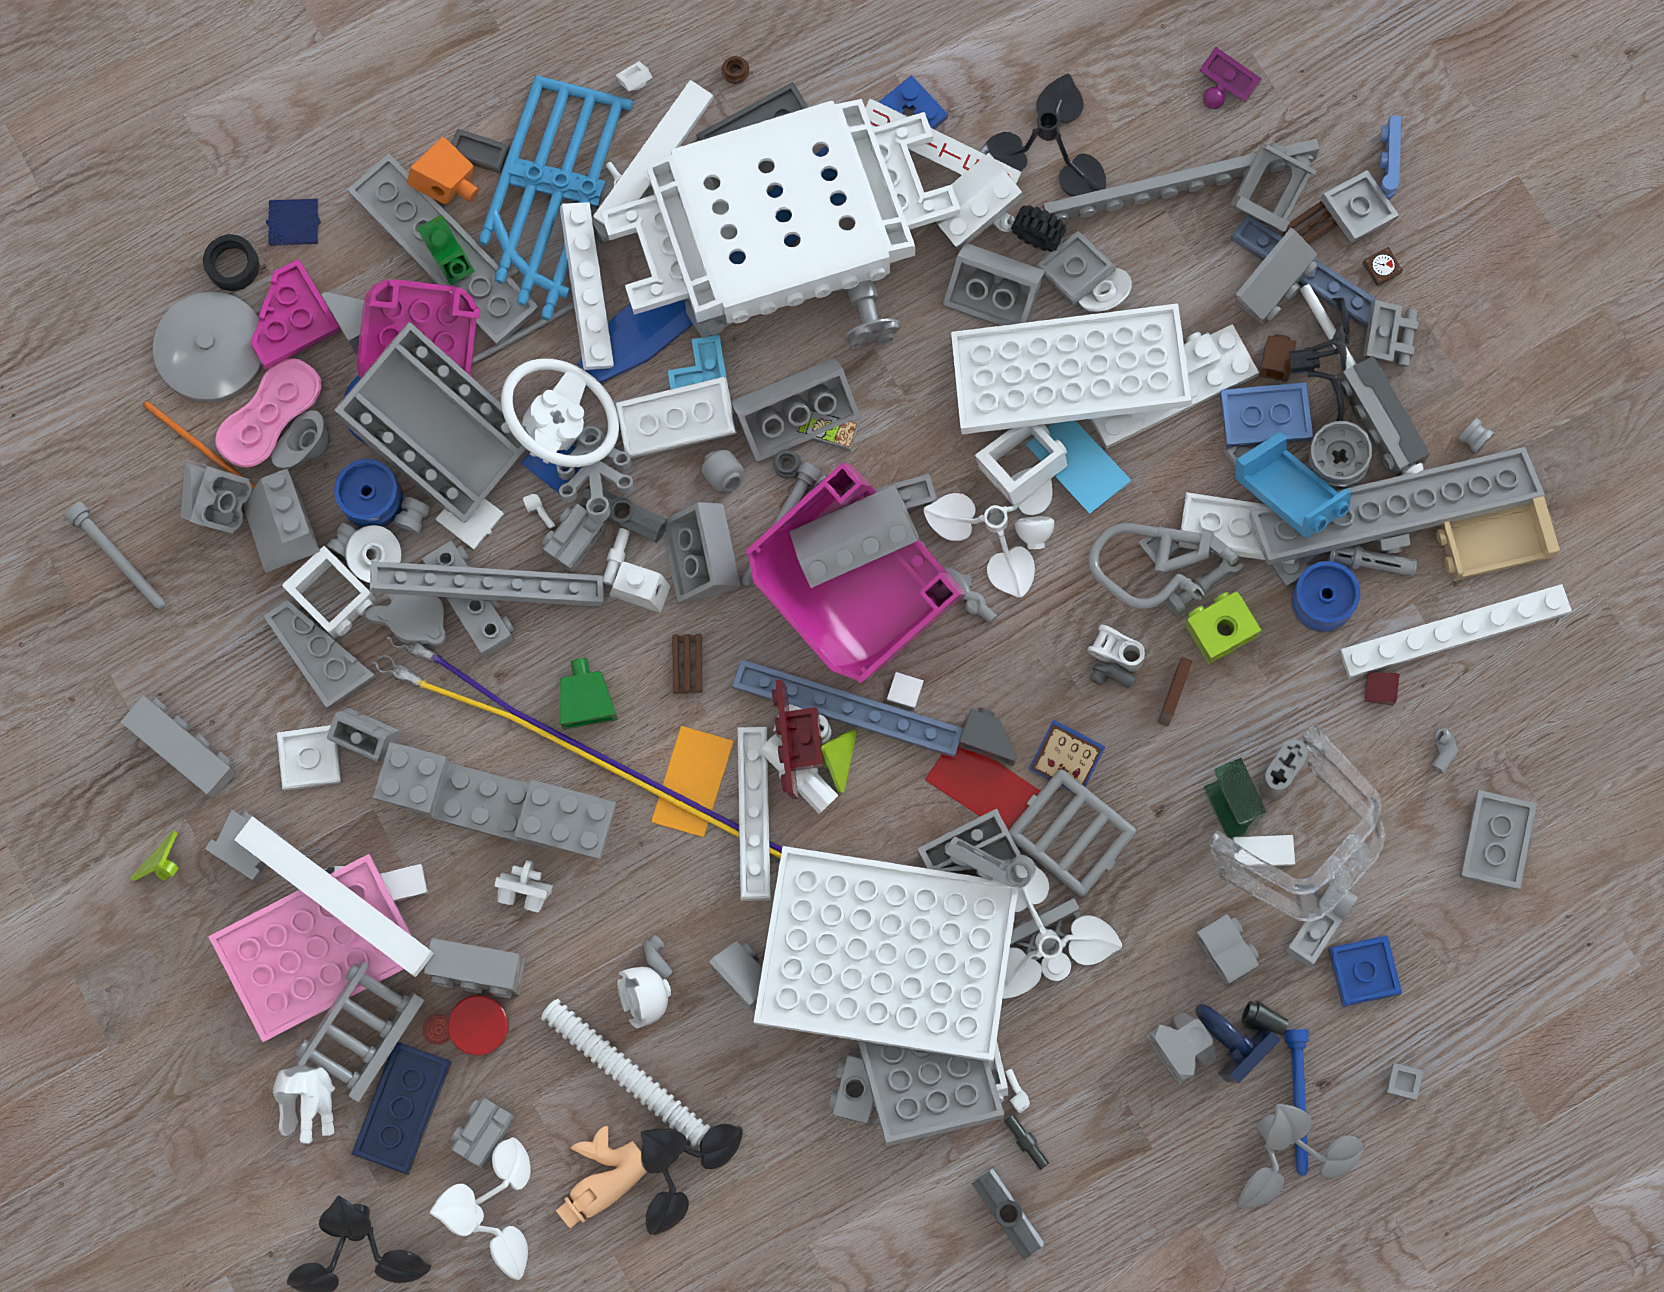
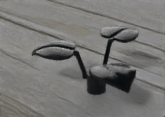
[980,73,1106,196]
[1289,297,1350,421]
[641,1124,742,1235]
[287,1195,431,1292]

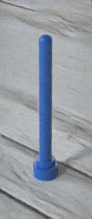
[1284,1029,1309,1176]

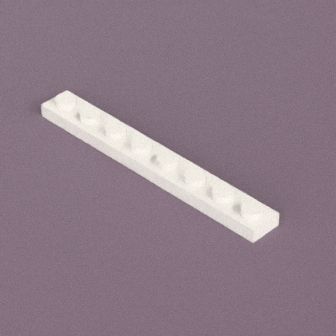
[1339,584,1572,679]

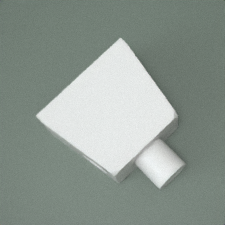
[609,561,671,613]

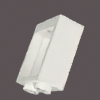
[975,424,1068,506]
[282,546,376,639]

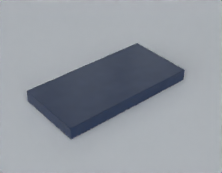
[352,1042,452,1175]

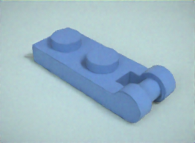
[1380,115,1402,200]

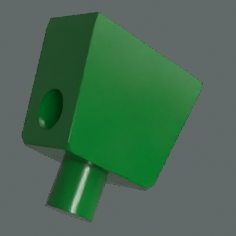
[560,658,618,730]

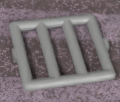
[1008,769,1136,897]

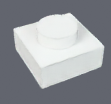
[616,61,653,92]

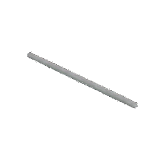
[471,301,575,365]

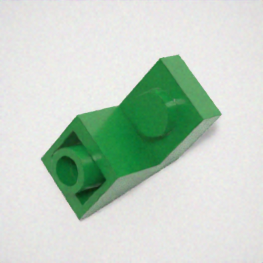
[417,215,475,285]

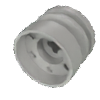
[1309,421,1372,491]

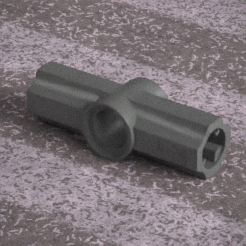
[580,486,668,543]
[972,1169,1046,1260]

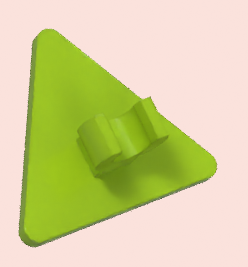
[821,730,857,793]
[130,830,179,881]

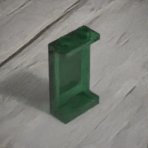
[1203,758,1267,841]

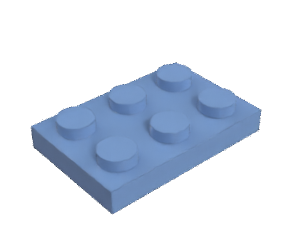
[1220,382,1313,448]

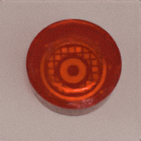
[422,1014,451,1045]

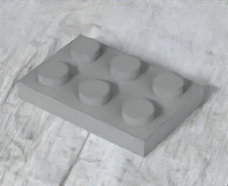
[1460,790,1537,891]

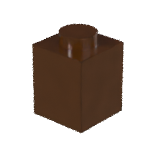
[1259,334,1297,382]

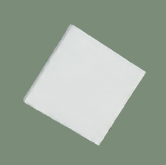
[277,725,342,791]

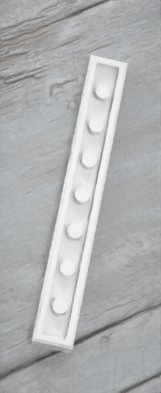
[234,816,434,977]

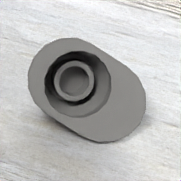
[271,410,329,469]

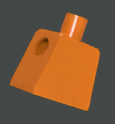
[407,136,479,204]

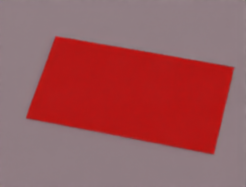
[925,746,1040,830]

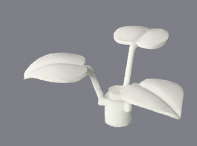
[924,468,1053,598]
[1003,865,1122,999]
[430,1137,531,1280]

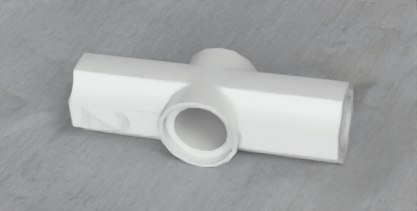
[759,733,838,814]

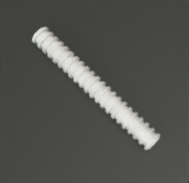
[541,999,710,1147]

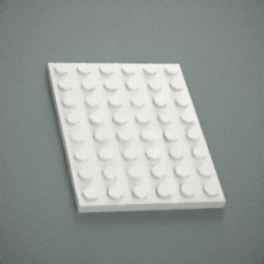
[753,846,1018,1062]

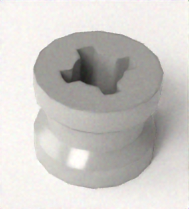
[1458,418,1494,454]

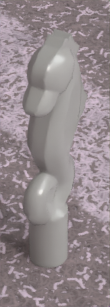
[944,566,998,624]

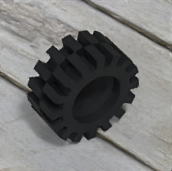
[1011,205,1066,252]

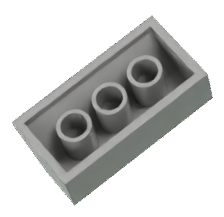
[731,357,861,462]
[789,484,919,588]

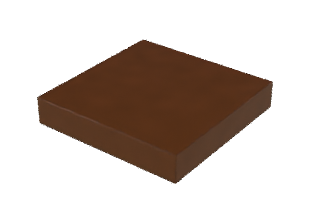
[1158,657,1192,726]

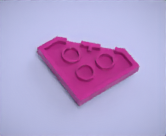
[251,259,340,370]

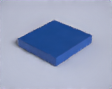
[1328,935,1402,1007]

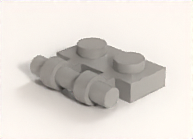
[1362,300,1419,367]

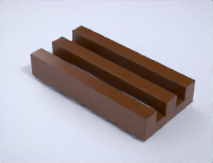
[1283,201,1338,244]
[672,634,703,693]

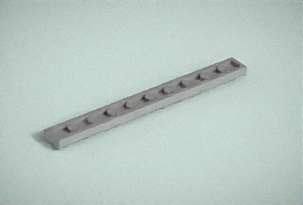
[1043,138,1320,223]

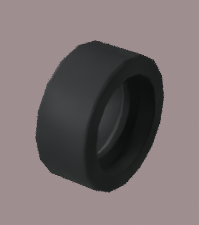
[203,234,260,291]

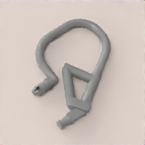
[1089,523,1239,609]

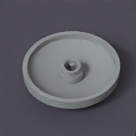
[153,292,263,403]

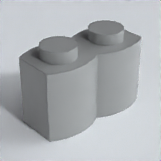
[1194,914,1260,985]

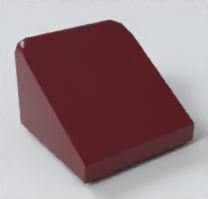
[1364,673,1400,706]

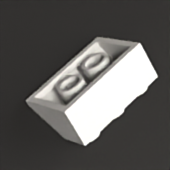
[936,153,1025,251]

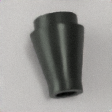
[1241,1001,1288,1036]

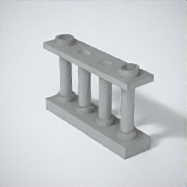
[295,960,424,1102]

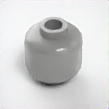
[701,450,744,492]

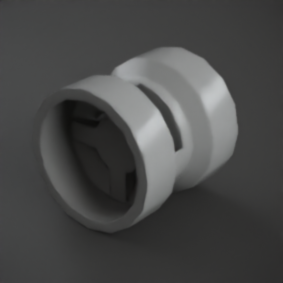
[393,497,431,535]
[326,522,357,560]

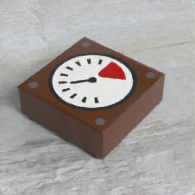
[1363,247,1403,286]

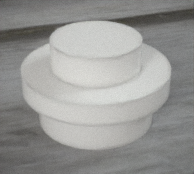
[1041,952,1071,981]

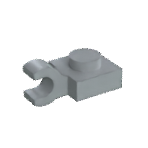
[1271,553,1322,587]

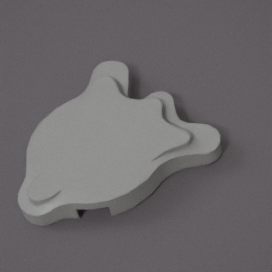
[366,594,446,646]

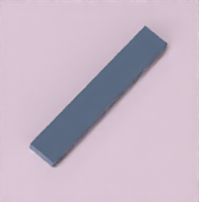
[1231,215,1379,329]

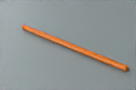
[143,401,256,491]

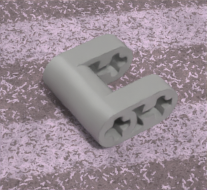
[1258,739,1308,800]

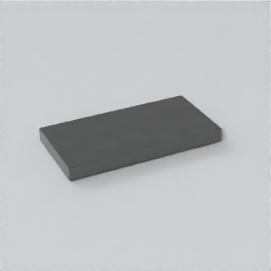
[696,82,809,163]

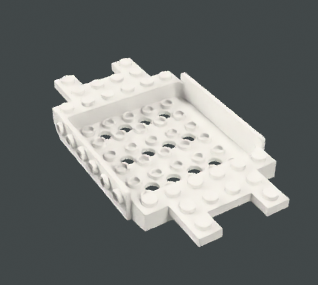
[601,99,960,323]

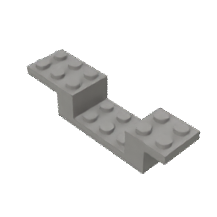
[373,742,617,860]

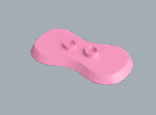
[215,358,322,468]

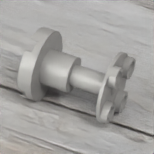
[835,276,901,349]

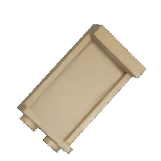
[1436,496,1560,581]

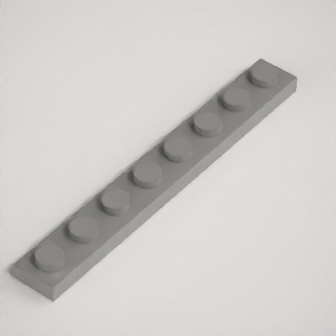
[370,561,604,607]

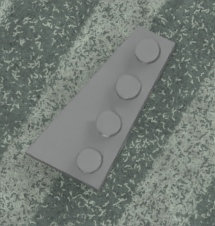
[263,600,376,710]

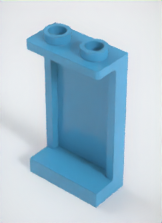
[1235,432,1351,539]

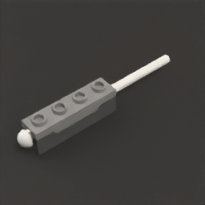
[1300,284,1430,477]

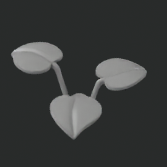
[1237,1104,1365,1208]

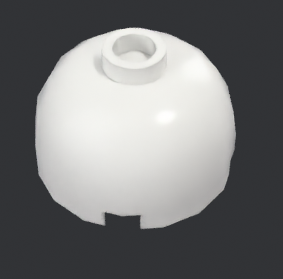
[617,967,671,1028]

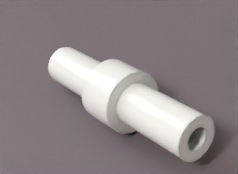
[603,528,630,586]

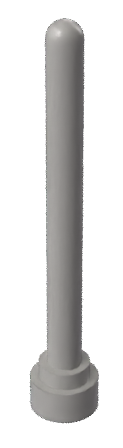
[741,461,822,585]
[64,502,165,609]

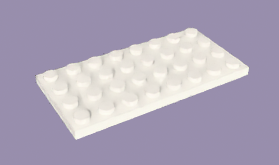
[951,304,1192,434]

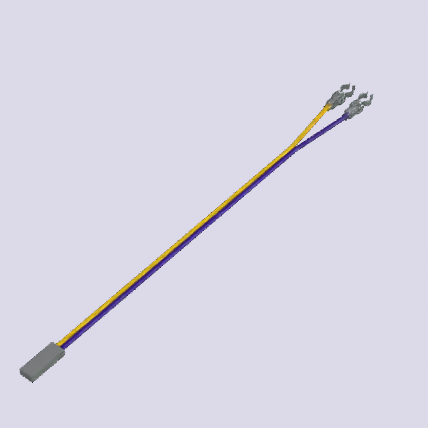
[372,637,782,859]

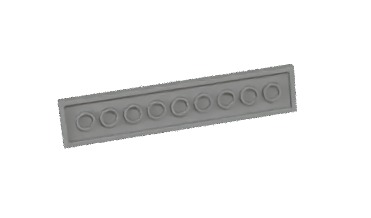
[1249,447,1545,566]

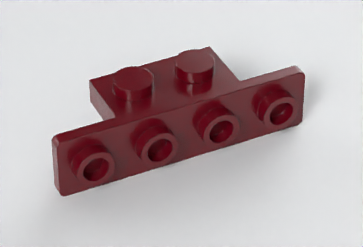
[772,679,824,800]

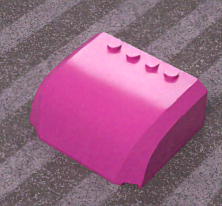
[745,462,966,683]

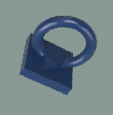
[1195,1004,1280,1083]

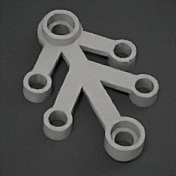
[556,426,634,522]

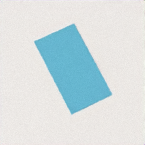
[1026,421,1132,514]

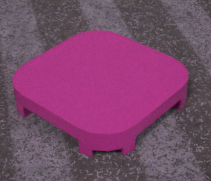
[357,279,480,378]

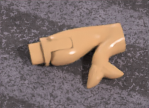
[556,1126,647,1229]

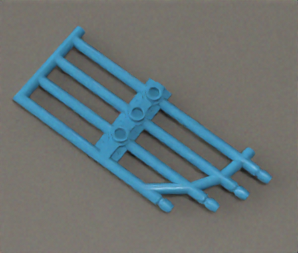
[479,75,633,321]

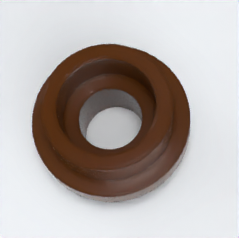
[722,56,749,84]

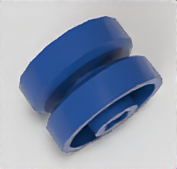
[334,459,403,528]
[1291,561,1361,632]

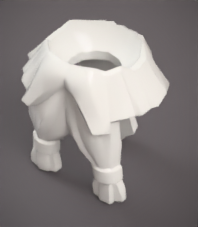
[273,1065,335,1144]

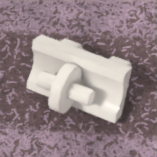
[494,860,553,912]

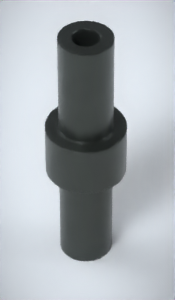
[1004,1114,1049,1170]

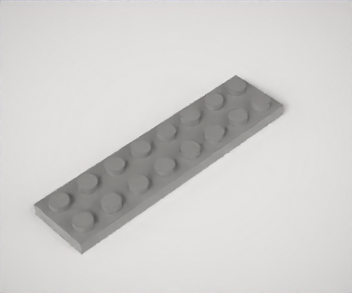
[347,153,540,346]

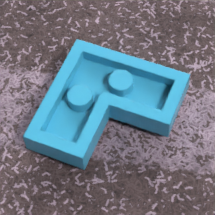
[668,335,727,389]

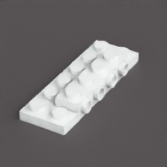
[1090,324,1259,449]

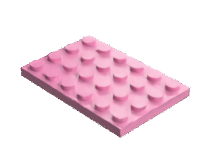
[208,854,412,1042]

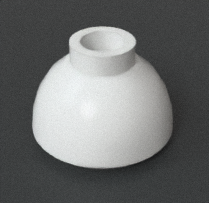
[1014,516,1055,549]

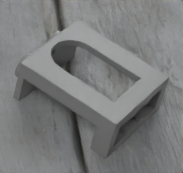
[1230,142,1317,232]

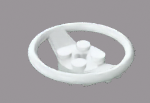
[501,359,619,467]

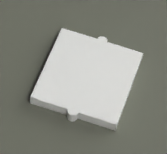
[435,499,504,550]

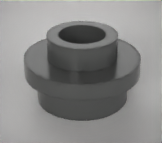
[773,450,802,478]

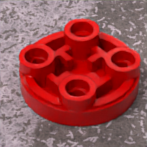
[448,995,509,1056]

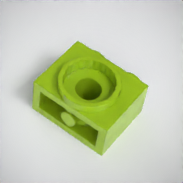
[1185,591,1262,665]

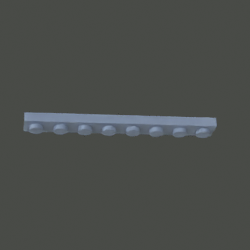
[732,659,963,758]

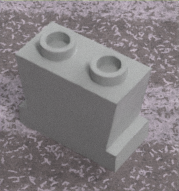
[205,810,281,884]

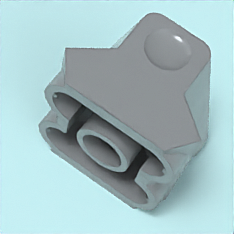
[180,460,252,534]
[1146,1012,1216,1085]

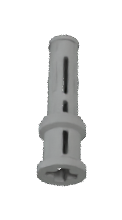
[1326,544,1417,577]

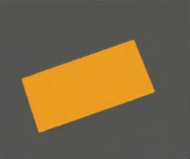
[651,726,734,837]

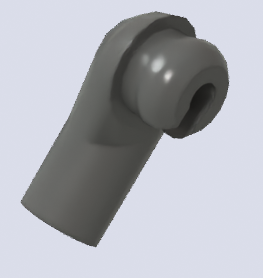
[1090,664,1136,689]

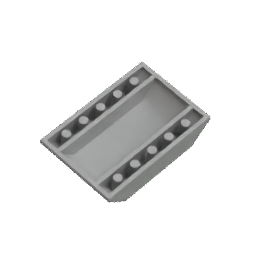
[334,322,530,523]

